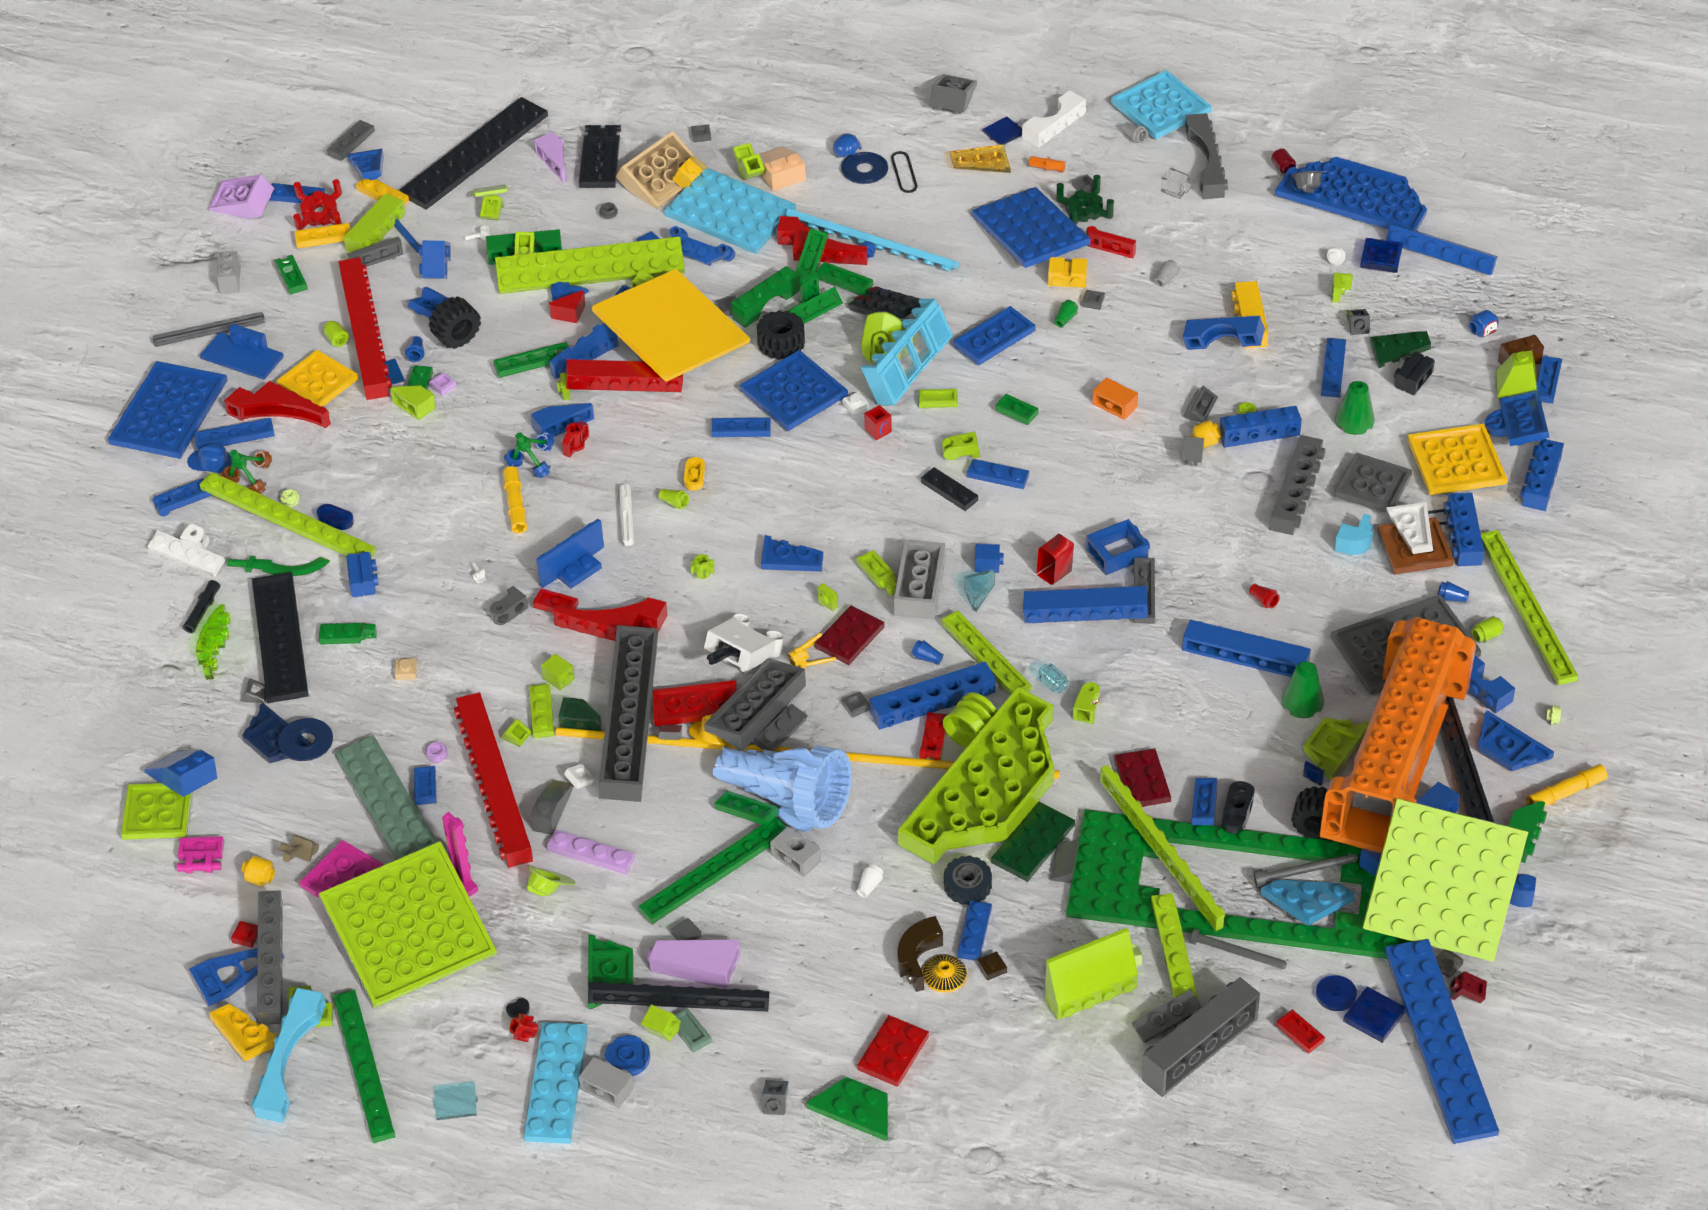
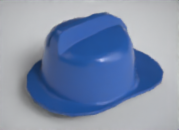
[187,443,232,473]

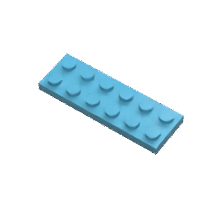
[524,1022,588,1144]

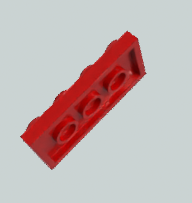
[653,680,737,727]

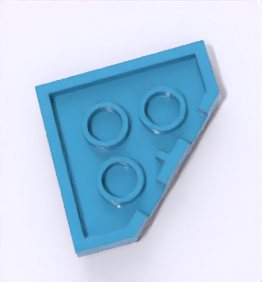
[1261,879,1355,926]

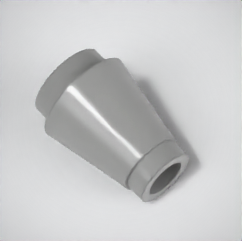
[1122,122,1148,143]
[1154,260,1180,287]

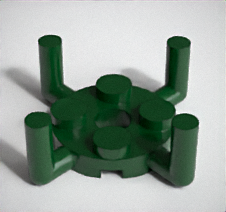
[1056,175,1114,225]

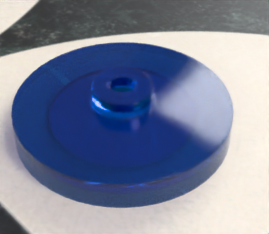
[1316,975,1357,1011]

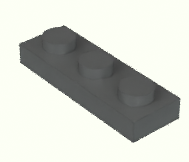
[327,120,375,161]
[347,236,403,267]
[754,703,808,751]

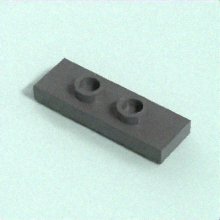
[1132,989,1202,1044]

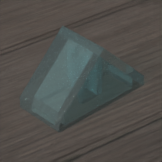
[964,570,995,612]

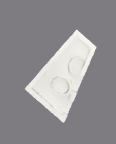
[1386,502,1433,554]

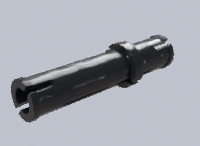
[183,580,221,633]

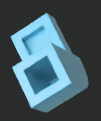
[1335,514,1373,555]

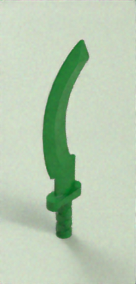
[227,556,330,576]

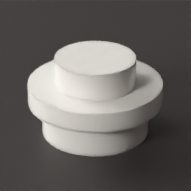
[1327,247,1345,266]

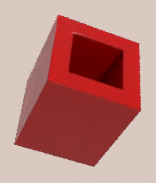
[864,405,892,440]

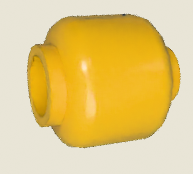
[1191,420,1221,449]
[241,855,276,887]

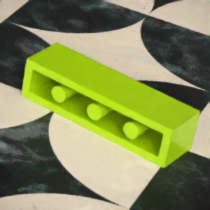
[344,194,405,252]

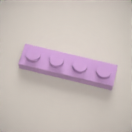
[547,830,635,875]

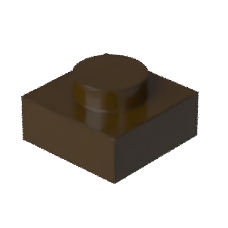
[977,951,1007,981]

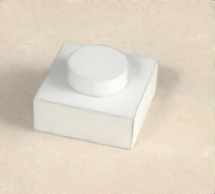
[842,392,869,416]
[564,764,595,789]

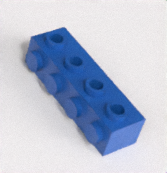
[1220,406,1302,448]
[1520,439,1564,511]
[1444,493,1484,566]

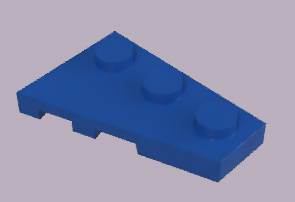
[761,535,824,572]

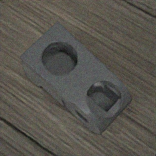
[490,586,528,625]

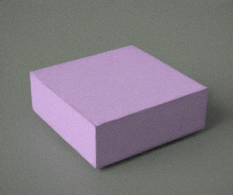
[429,372,456,396]

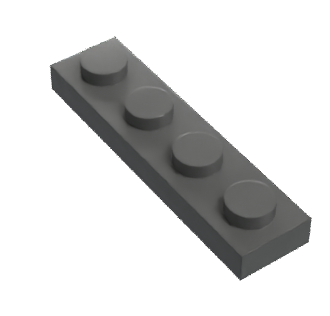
[1134,557,1155,624]

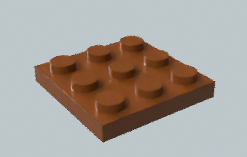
[1377,517,1454,575]

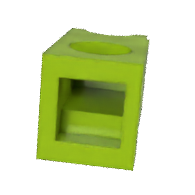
[941,431,980,460]
[1073,682,1100,724]

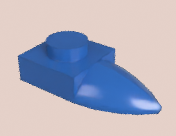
[551,282,589,301]

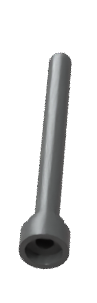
[1253,854,1358,888]

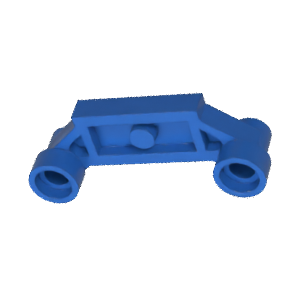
[670,226,735,266]

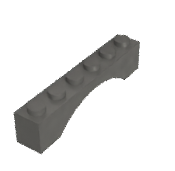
[1185,113,1228,199]

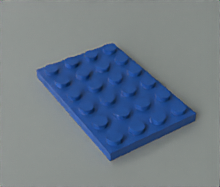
[972,187,1090,268]
[108,361,228,459]

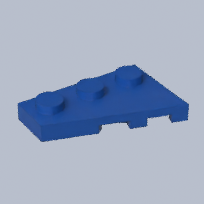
[347,148,384,180]

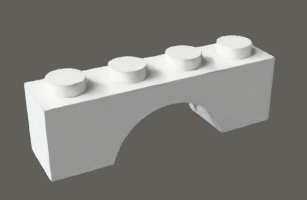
[1022,90,1086,148]

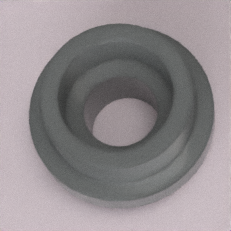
[599,202,618,219]

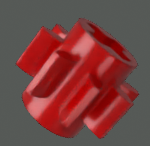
[509,1013,538,1042]

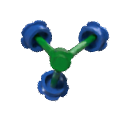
[504,432,554,479]

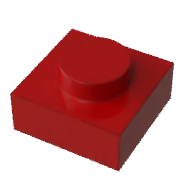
[231,921,258,948]

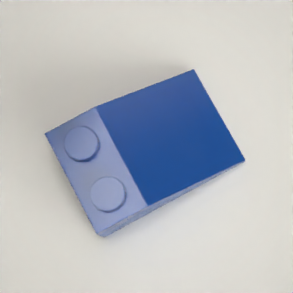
[144,749,217,797]

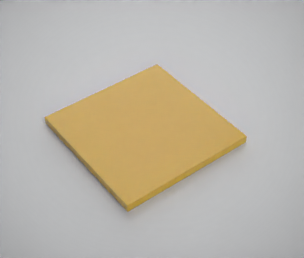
[592,269,751,382]

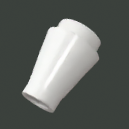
[856,864,884,898]

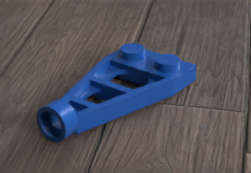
[189,948,285,1007]

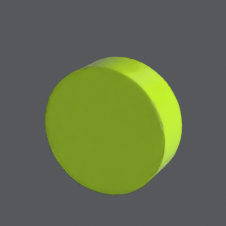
[1237,402,1257,415]

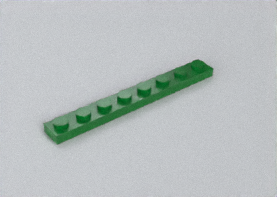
[638,817,787,925]
[333,990,395,1143]

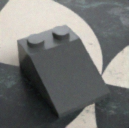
[929,74,977,114]

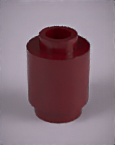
[1271,148,1296,174]

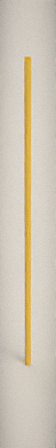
[555,727,1060,779]

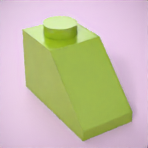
[390,386,436,420]

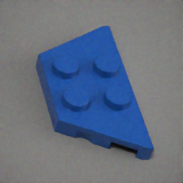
[1477,710,1554,771]

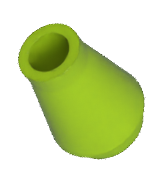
[659,488,689,509]

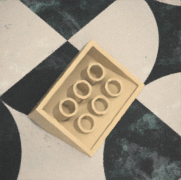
[616,131,696,209]

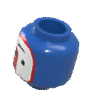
[1469,310,1499,338]

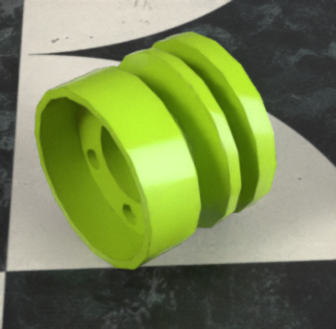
[943,692,997,748]

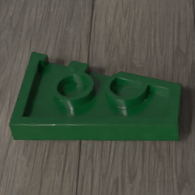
[1370,331,1431,368]

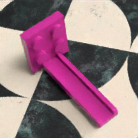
[442,812,478,897]

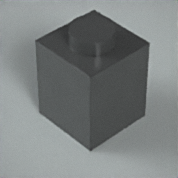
[1182,436,1204,466]

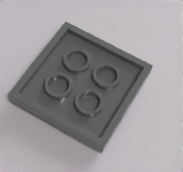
[1335,452,1412,513]

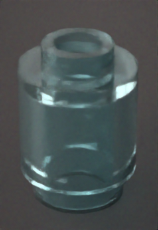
[1038,663,1069,693]

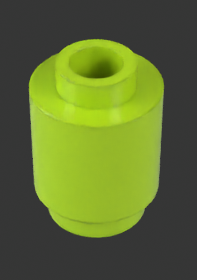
[323,321,349,347]
[1471,616,1504,643]

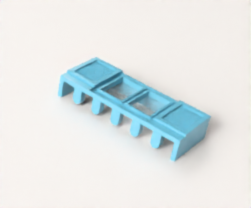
[861,299,953,406]

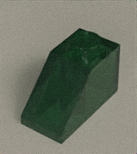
[558,697,602,731]

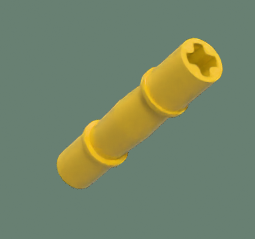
[503,466,527,534]
[1526,764,1608,807]

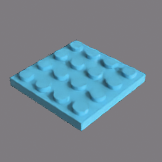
[1111,70,1212,140]

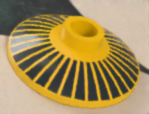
[922,955,967,992]

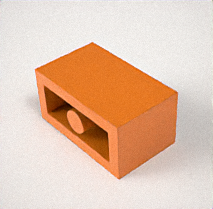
[1092,377,1138,420]

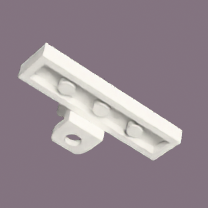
[147,524,225,577]

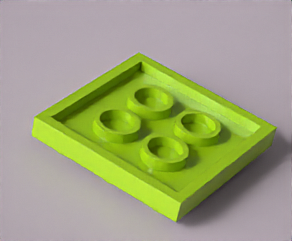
[121,783,193,840]

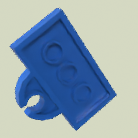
[1484,390,1550,446]

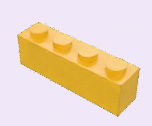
[1231,281,1269,348]

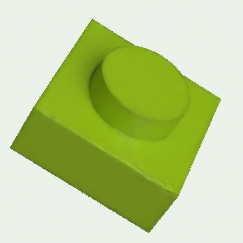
[557,373,571,400]
[817,583,838,611]

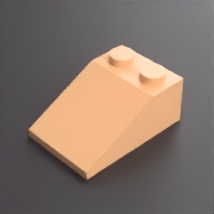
[759,146,806,191]

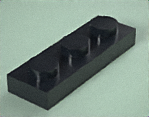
[921,467,978,511]

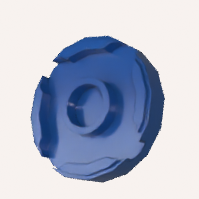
[605,1035,651,1076]

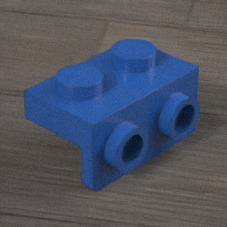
[408,287,449,318]

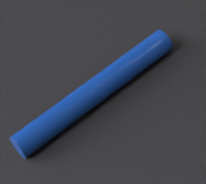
[394,219,420,253]

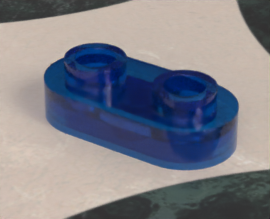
[317,504,354,530]

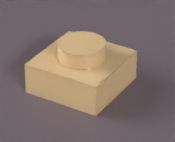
[395,658,417,680]

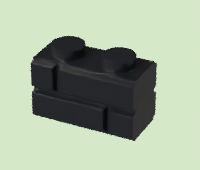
[1394,352,1435,395]

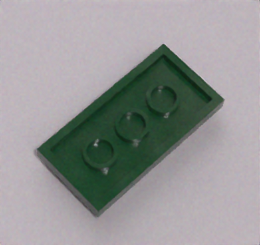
[991,801,1075,882]

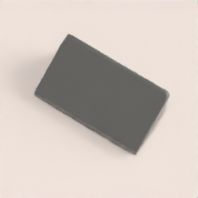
[1183,385,1218,423]
[1051,840,1079,883]

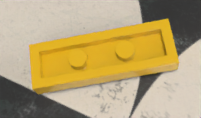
[356,179,409,205]
[294,223,350,248]

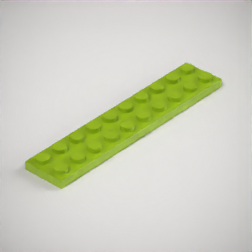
[495,237,685,294]

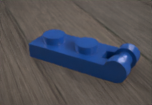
[152,478,212,517]

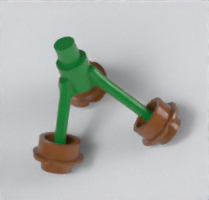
[221,450,272,494]

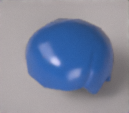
[833,133,862,158]

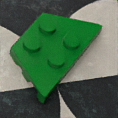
[588,934,634,1009]
[807,1077,888,1141]

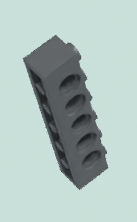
[1270,435,1326,535]
[257,890,283,1024]

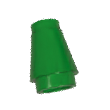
[1054,300,1078,328]

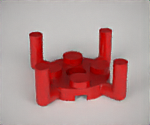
[293,179,342,230]

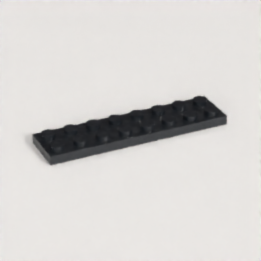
[252,572,309,703]

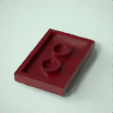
[815,605,885,666]
[1114,748,1171,807]

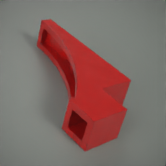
[777,216,868,265]
[224,381,331,428]
[553,597,668,641]

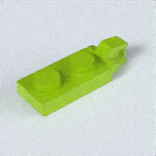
[856,550,897,596]

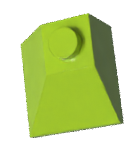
[1496,350,1537,399]

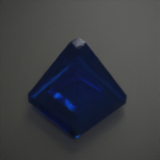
[1303,761,1324,786]

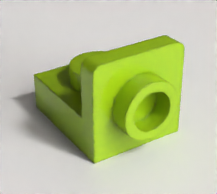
[480,195,505,221]
[1332,273,1353,302]

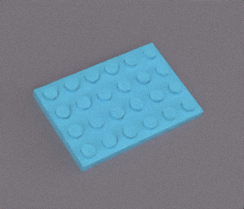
[664,167,796,254]

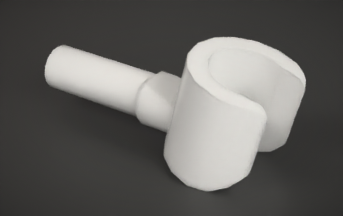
[465,226,490,240]
[471,562,487,584]

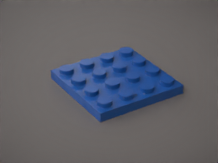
[739,350,848,431]

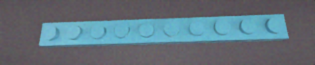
[786,208,960,271]

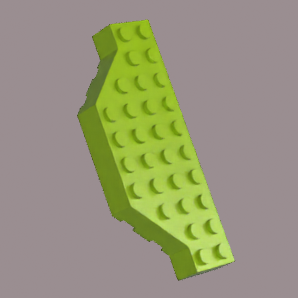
[898,687,1054,865]

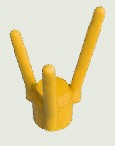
[787,633,836,669]

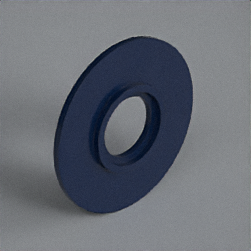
[841,152,888,184]
[278,718,333,761]

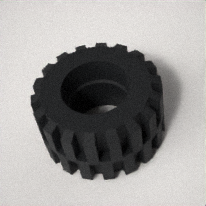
[429,296,481,349]
[757,310,805,360]
[1291,786,1333,841]

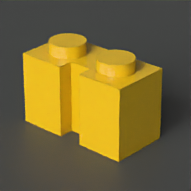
[1048,257,1087,288]

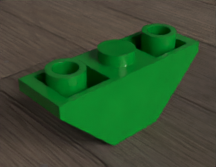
[1508,801,1547,863]

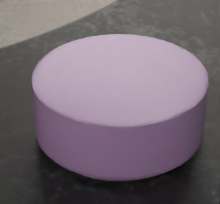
[426,742,447,763]

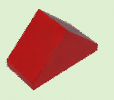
[549,290,586,323]

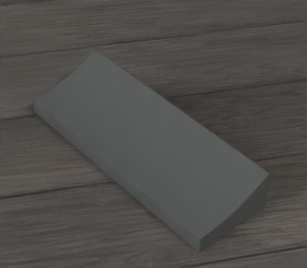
[704,658,806,751]

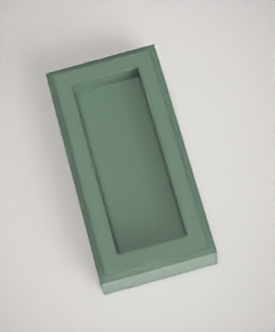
[674,1008,712,1053]

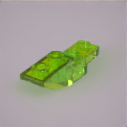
[196,604,231,680]

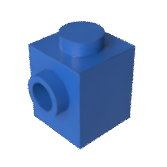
[975,544,1004,573]

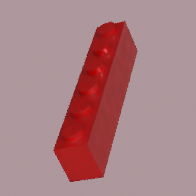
[565,359,683,392]

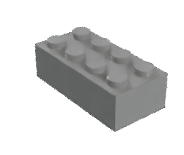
[894,540,945,619]

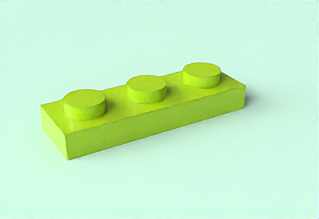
[529,684,554,738]

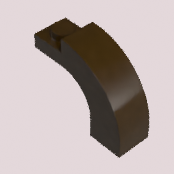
[897,916,943,992]

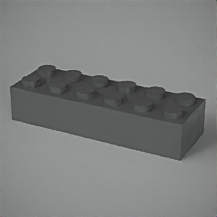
[1142,977,1260,1097]

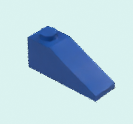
[531,403,594,437]

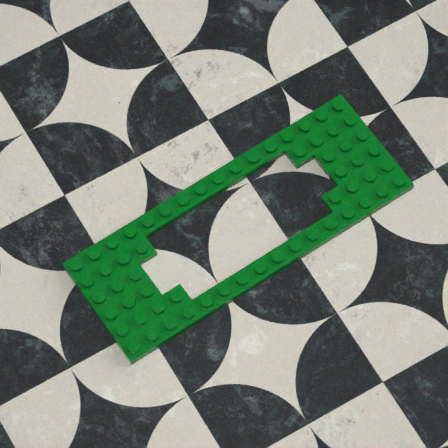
[1066,809,1414,959]

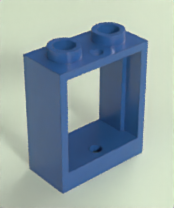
[1086,519,1150,575]

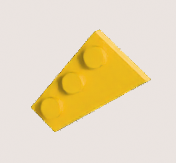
[209,1003,280,1062]

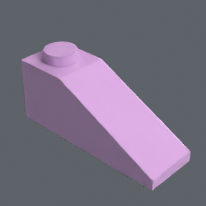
[534,132,566,182]

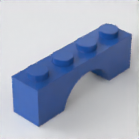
[1183,316,1265,350]

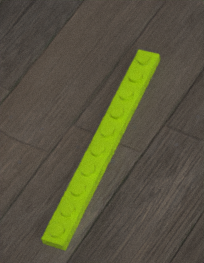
[200,472,376,557]
[1481,530,1578,686]
[1100,765,1225,931]

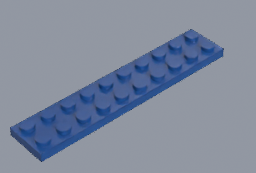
[1385,939,1499,1144]

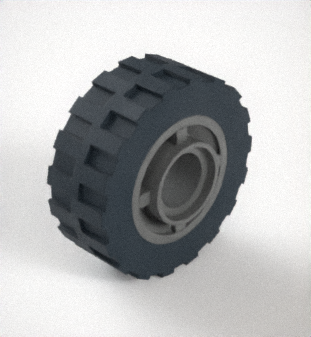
[944,855,992,905]

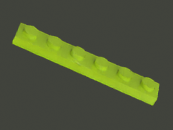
[941,610,1032,695]
[1151,893,1199,1002]

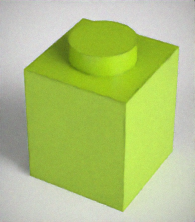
[541,653,575,691]
[641,1005,681,1042]

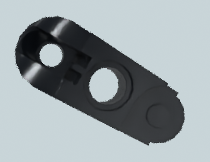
[1221,781,1255,834]

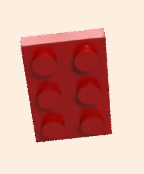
[857,1015,929,1087]

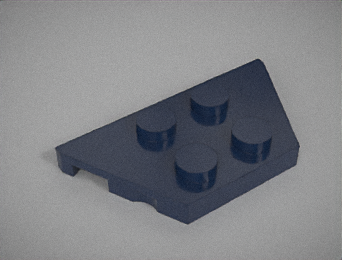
[242,703,312,763]

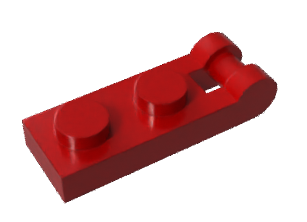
[1086,226,1136,259]
[919,712,947,761]

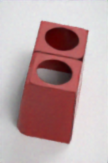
[1036,534,1074,585]

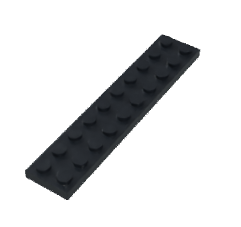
[399,97,548,210]

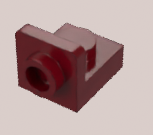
[1449,971,1487,1004]

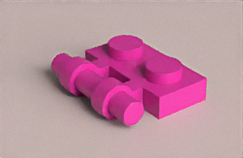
[177,836,224,874]

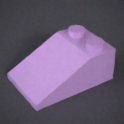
[208,174,274,218]

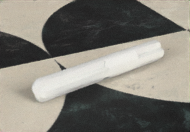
[619,484,634,546]

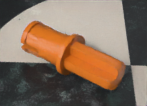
[1029,156,1066,173]

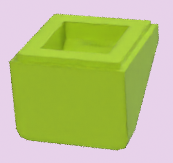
[501,719,532,747]

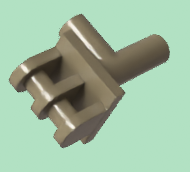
[279,835,319,862]

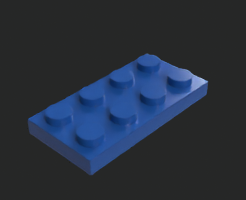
[953,306,1036,366]

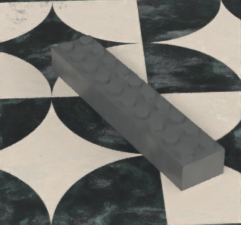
[598,625,658,802]

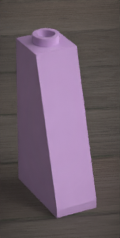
[647,940,740,989]

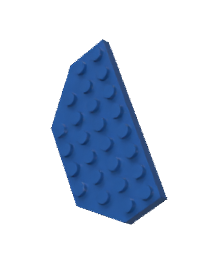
[1275,157,1427,231]

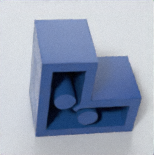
[419,240,451,279]

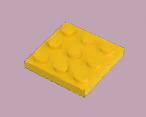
[276,350,359,407]

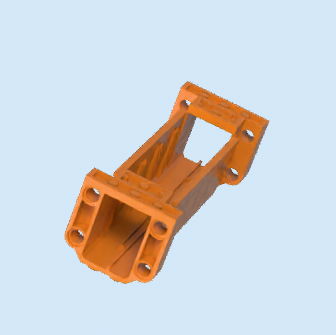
[1320,617,1476,853]

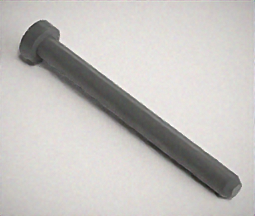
[1190,928,1287,969]

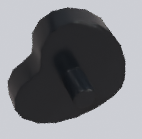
[506,998,530,1018]

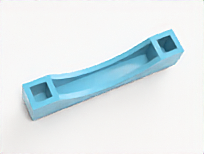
[252,988,326,1123]

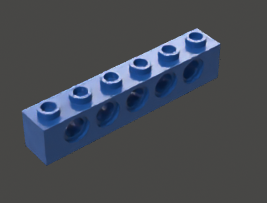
[869,661,996,730]

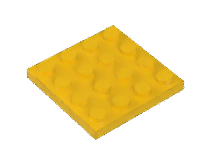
[1407,424,1507,495]

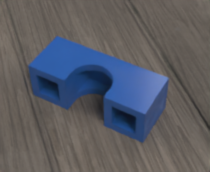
[1468,655,1515,714]

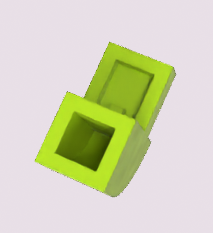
[732,143,765,180]

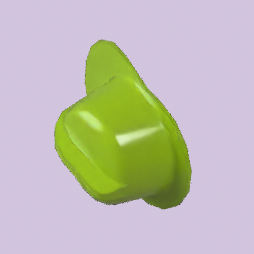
[526,865,576,897]

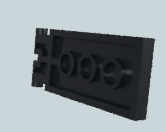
[579,125,621,188]

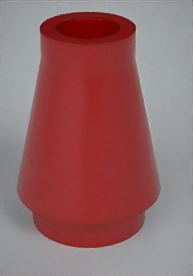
[1249,583,1280,608]

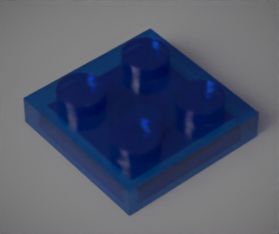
[1360,238,1403,273]
[1343,986,1406,1043]

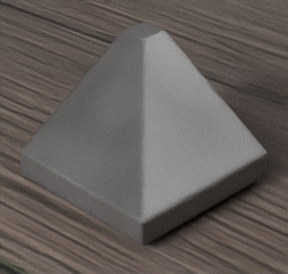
[241,678,266,703]

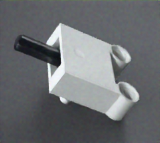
[704,613,784,672]

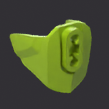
[861,312,918,364]

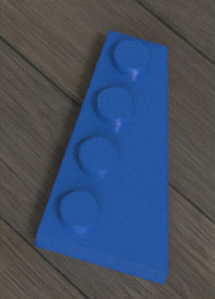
[550,323,619,379]

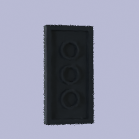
[848,286,921,320]

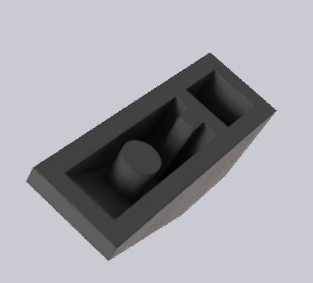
[530,780,574,835]

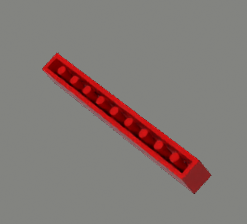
[338,257,392,400]
[454,692,533,868]

